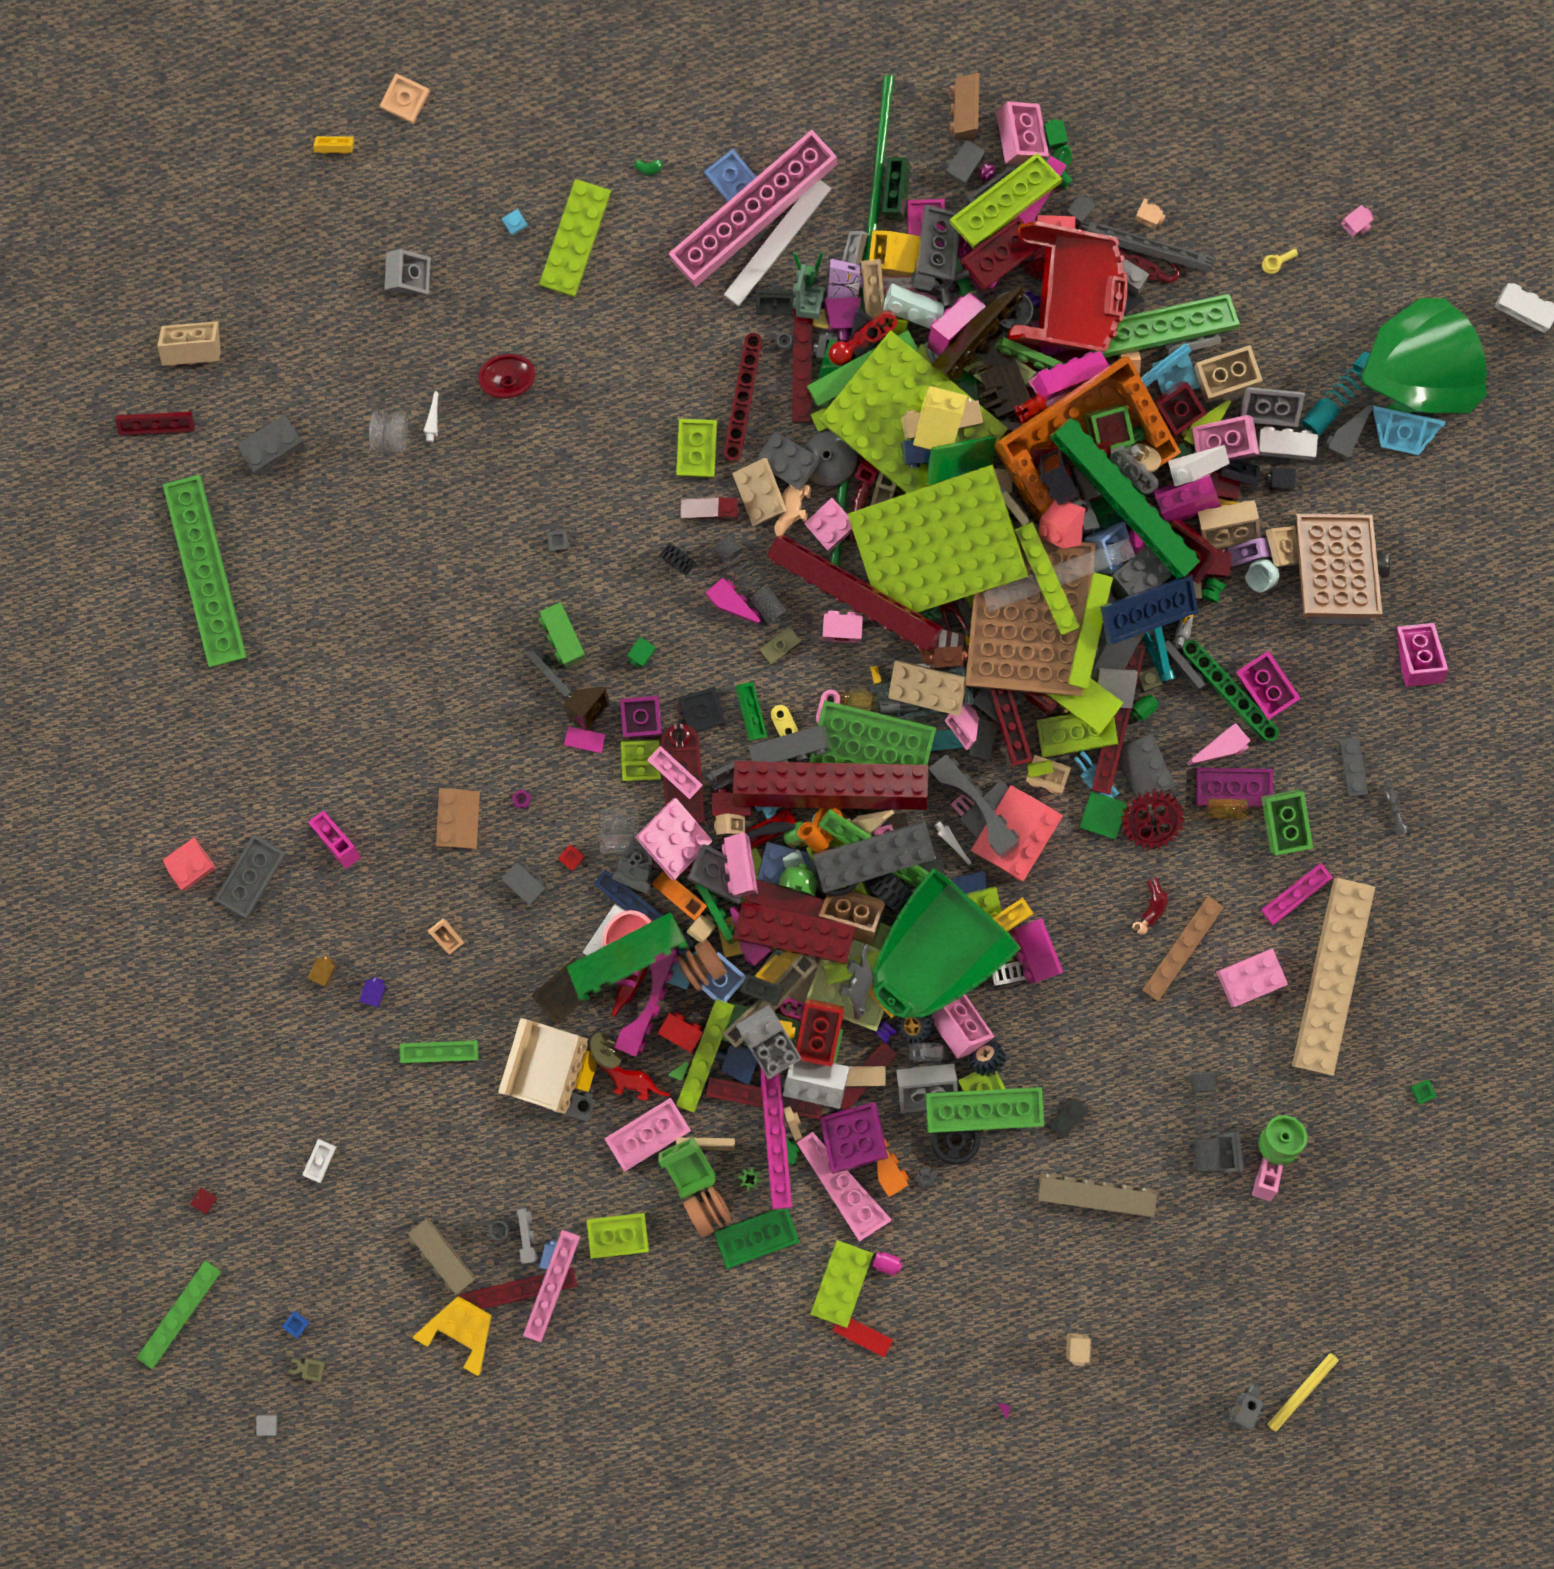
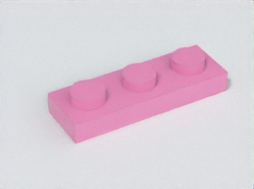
[648,746,703,799]

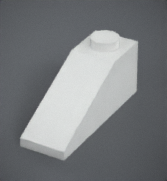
[1168,445,1230,486]

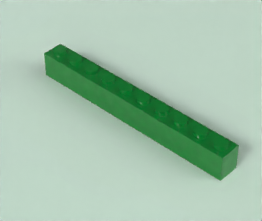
[1049,418,1200,579]

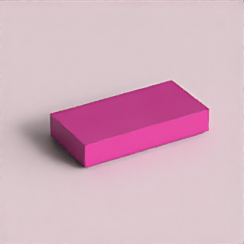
[564,726,606,754]

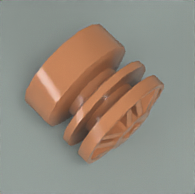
[677,939,727,991]
[683,1186,732,1238]

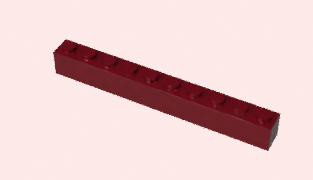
[767,534,943,651]

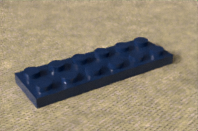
[1100,575,1198,645]

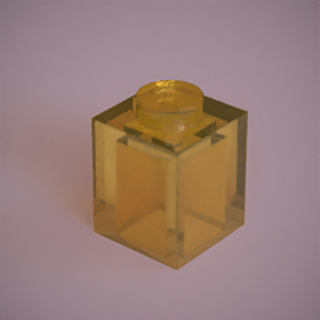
[844,689,872,711]

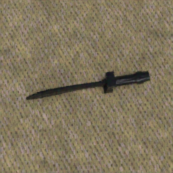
[709,822,795,852]

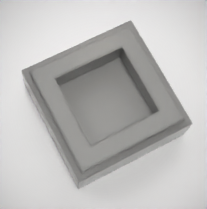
[256,1415,277,1436]

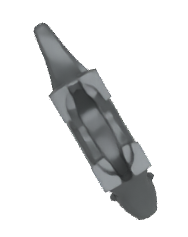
[839,944,873,1020]

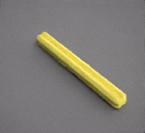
[1268,1353,1338,1432]

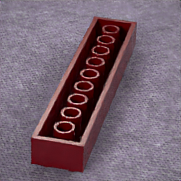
[733,761,928,810]

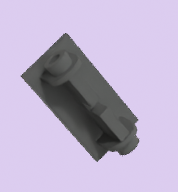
[706,759,743,791]

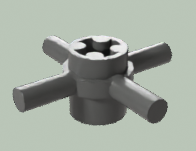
[915,257,971,308]

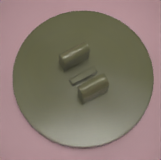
[589,1033,622,1069]

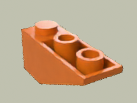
[652,870,708,921]
[877,1138,909,1197]

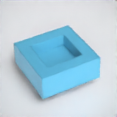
[502,209,528,236]

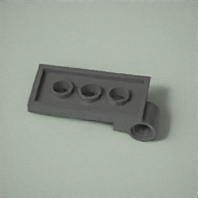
[911,205,959,291]

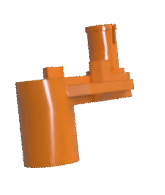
[798,808,848,853]

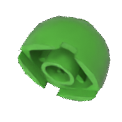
[778,863,817,896]

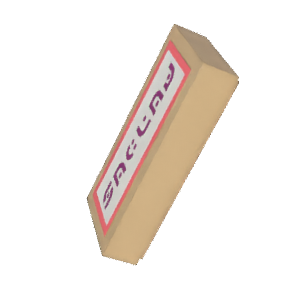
[882,274,916,293]

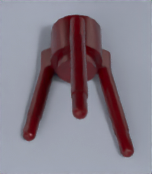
[1024,254,1045,280]
[939,601,968,631]

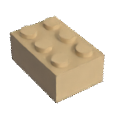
[1193,345,1263,403]

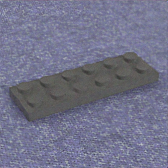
[813,821,935,893]

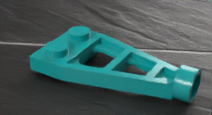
[1142,627,1176,682]

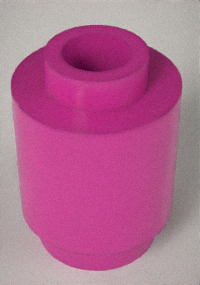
[873,1252,903,1276]

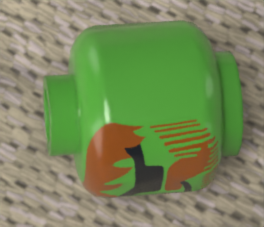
[783,822,807,849]

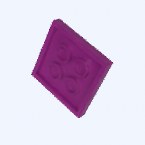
[820,1102,888,1174]

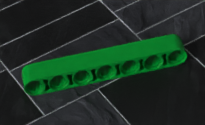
[1180,640,1279,743]

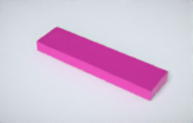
[1261,863,1333,925]

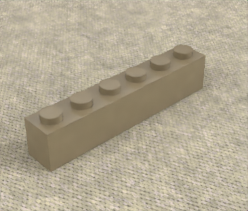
[1037,1173,1157,1217]

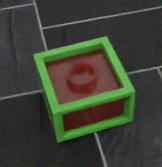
[1084,404,1135,450]

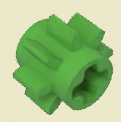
[738,1167,762,1191]

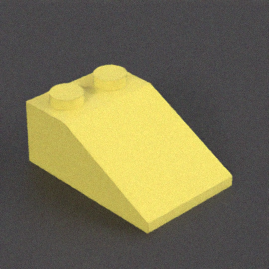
[913,386,967,450]

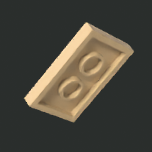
[732,458,787,526]

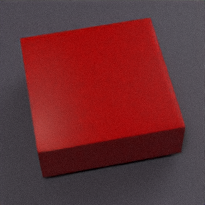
[558,844,585,871]

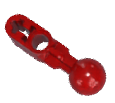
[829,311,897,366]

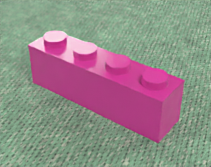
[1032,351,1109,401]

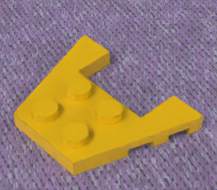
[413,1296,492,1376]

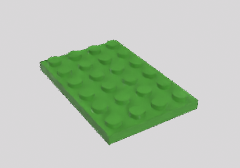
[809,700,936,765]

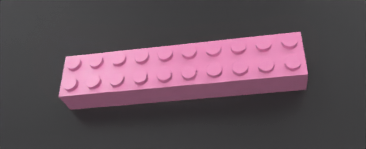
[669,130,838,287]

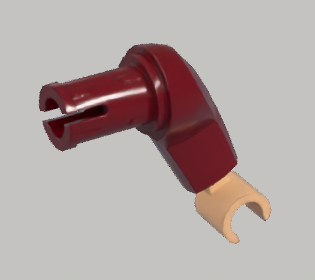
[1132,877,1168,935]

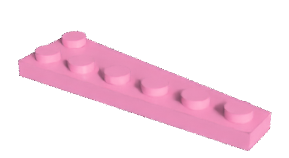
[796,1132,892,1241]

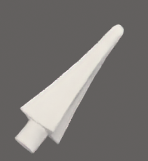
[423,391,438,443]
[934,821,971,865]

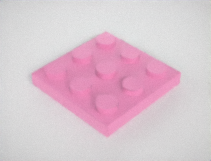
[635,798,713,880]

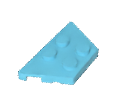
[1372,405,1446,455]

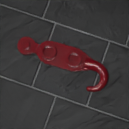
[1119,248,1180,283]

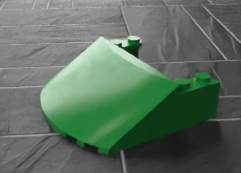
[567,912,690,1002]

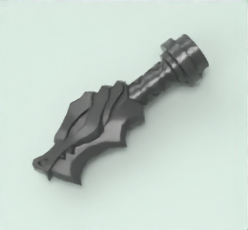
[1383,779,1408,835]

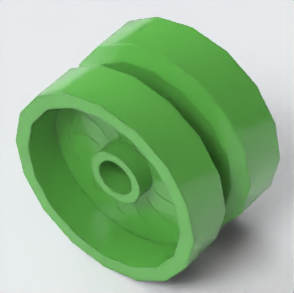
[1258,1115,1308,1165]

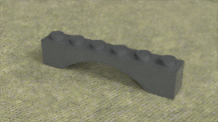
[928,754,1020,860]

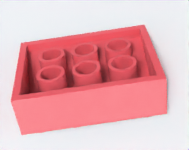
[970,785,1063,881]

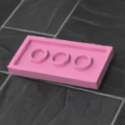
[604,1098,691,1172]

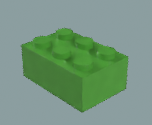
[539,602,587,668]
[1261,789,1313,855]

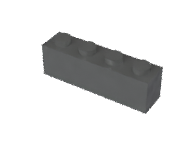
[748,725,831,762]

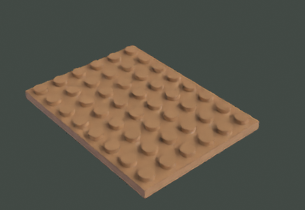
[965,537,1096,697]

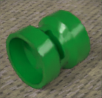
[1202,578,1225,603]

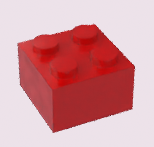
[658,1012,703,1053]

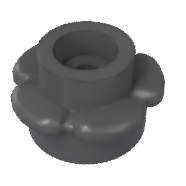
[775,332,793,351]

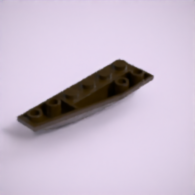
[932,286,1024,382]

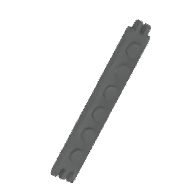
[1078,221,1214,272]

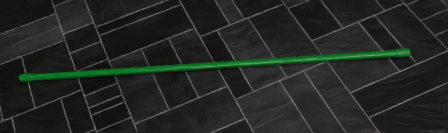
[827,75,895,595]

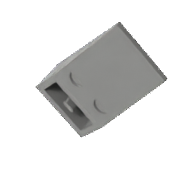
[736,1005,802,1079]

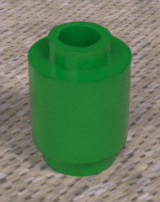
[1130,694,1159,722]

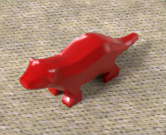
[1014,393,1046,425]
[611,966,648,1017]
[599,1065,670,1101]

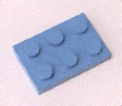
[757,842,818,885]

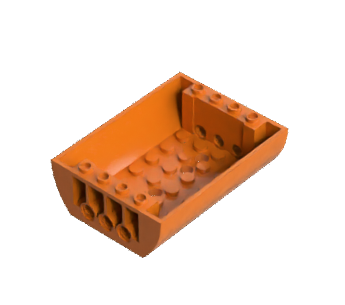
[994,356,1181,523]

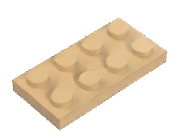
[888,660,966,716]

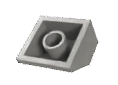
[385,249,431,295]

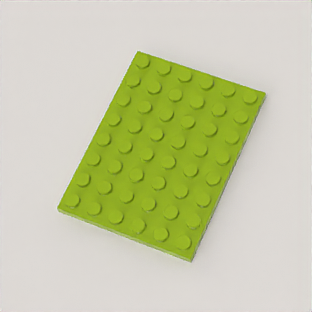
[818,330,1008,494]
[848,465,1028,612]

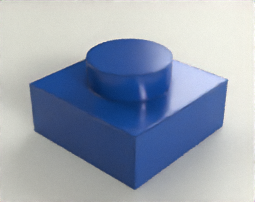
[282,1311,310,1338]

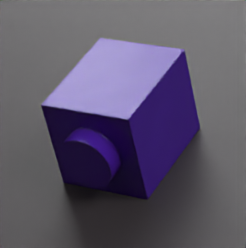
[359,977,387,1007]

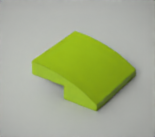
[621,739,661,781]

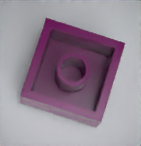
[620,696,662,739]

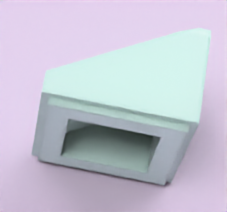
[781,850,805,869]

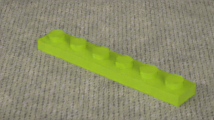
[1015,522,1080,636]
[676,999,735,1113]

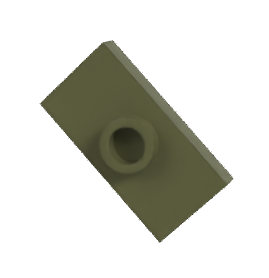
[759,626,801,665]

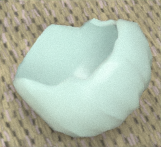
[1245,558,1280,593]

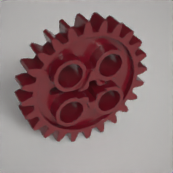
[1121,789,1185,850]

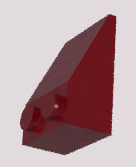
[1170,518,1220,584]

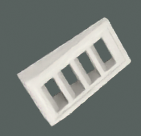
[992,961,1026,986]

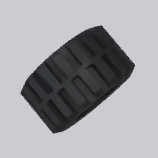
[867,873,913,916]

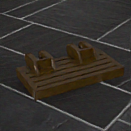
[969,333,1031,419]

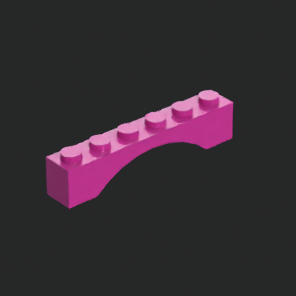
[614,946,680,1057]

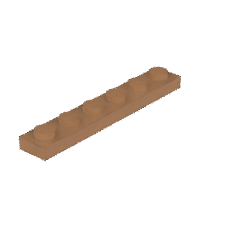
[1142,896,1224,1001]

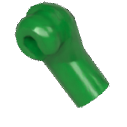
[634,159,663,176]

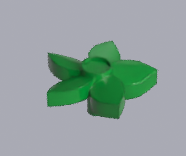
[921,606,942,622]

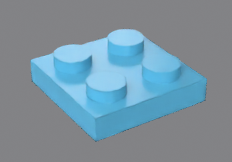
[1151,355,1200,394]

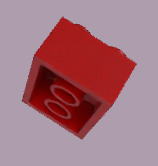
[795,998,844,1067]

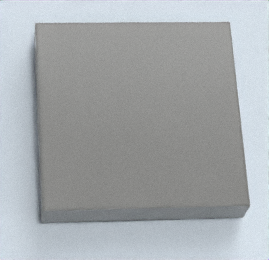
[1097,668,1138,708]

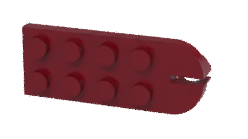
[661,724,705,823]

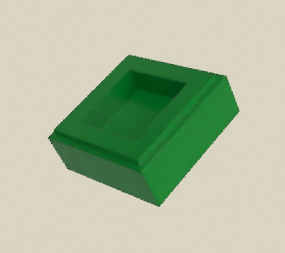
[1410,1079,1437,1105]

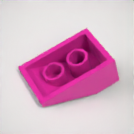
[1396,623,1448,687]

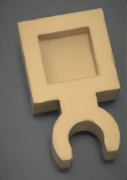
[783,1106,802,1141]

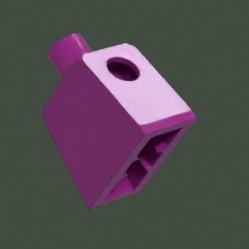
[822,297,861,342]

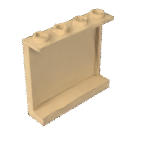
[498,1018,588,1113]

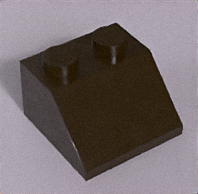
[564,686,610,731]

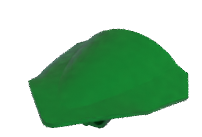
[1362,298,1487,413]

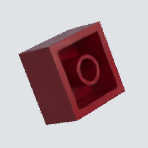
[1153,381,1207,436]

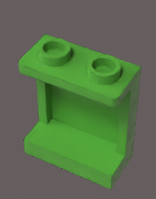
[658,1137,715,1199]

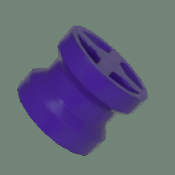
[872,1019,897,1043]

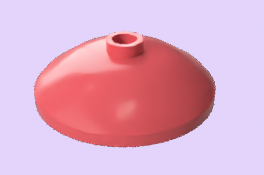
[602,910,652,947]

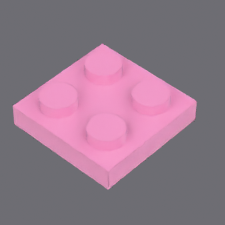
[804,498,853,552]

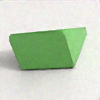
[668,1061,689,1080]

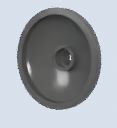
[804,430,858,487]

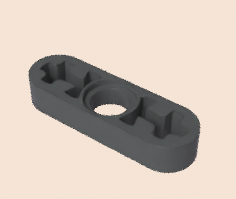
[1109,450,1158,494]

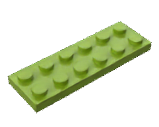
[950,153,1062,249]
[539,179,611,297]

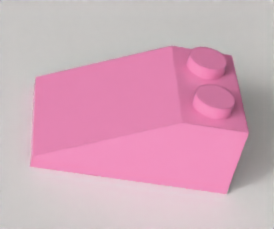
[1192,415,1259,461]
[1186,723,1251,766]

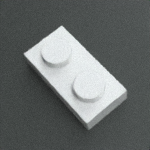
[303,1139,337,1183]

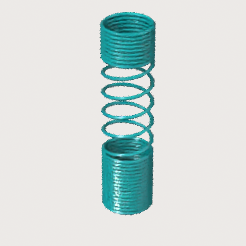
[1301,352,1370,437]

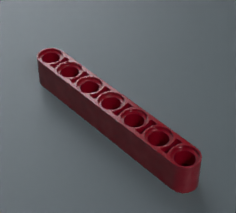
[724,333,762,463]

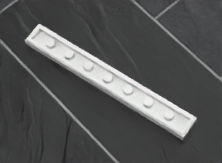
[724,180,831,307]

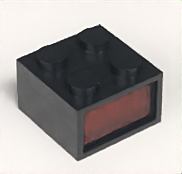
[1038,448,1080,505]

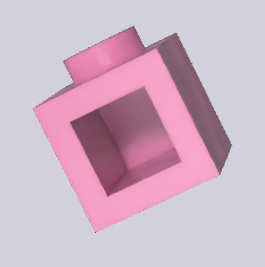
[1341,205,1373,238]

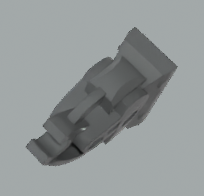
[612,837,654,894]
[908,1042,947,1062]

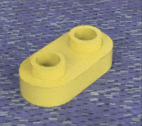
[771,705,798,737]

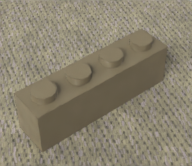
[408,1218,476,1295]

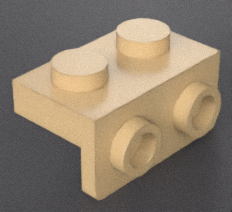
[1026,755,1071,794]

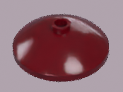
[478,354,535,399]

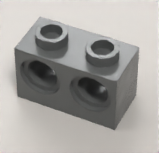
[551,1088,596,1122]

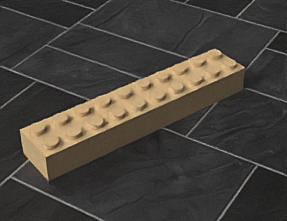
[1292,878,1375,1076]

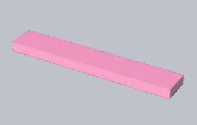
[523,1230,580,1342]

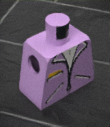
[827,259,863,298]

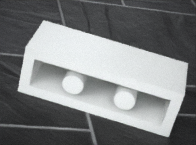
[1494,283,1554,333]
[1257,427,1318,460]

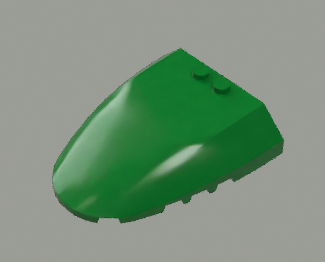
[873,868,1021,1018]

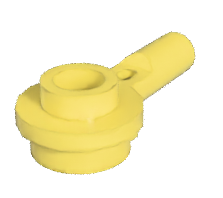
[1262,249,1298,274]

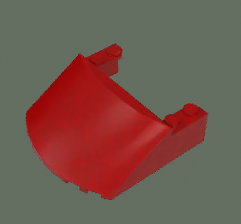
[1008,221,1127,352]

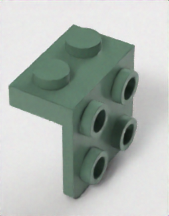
[793,264,825,319]

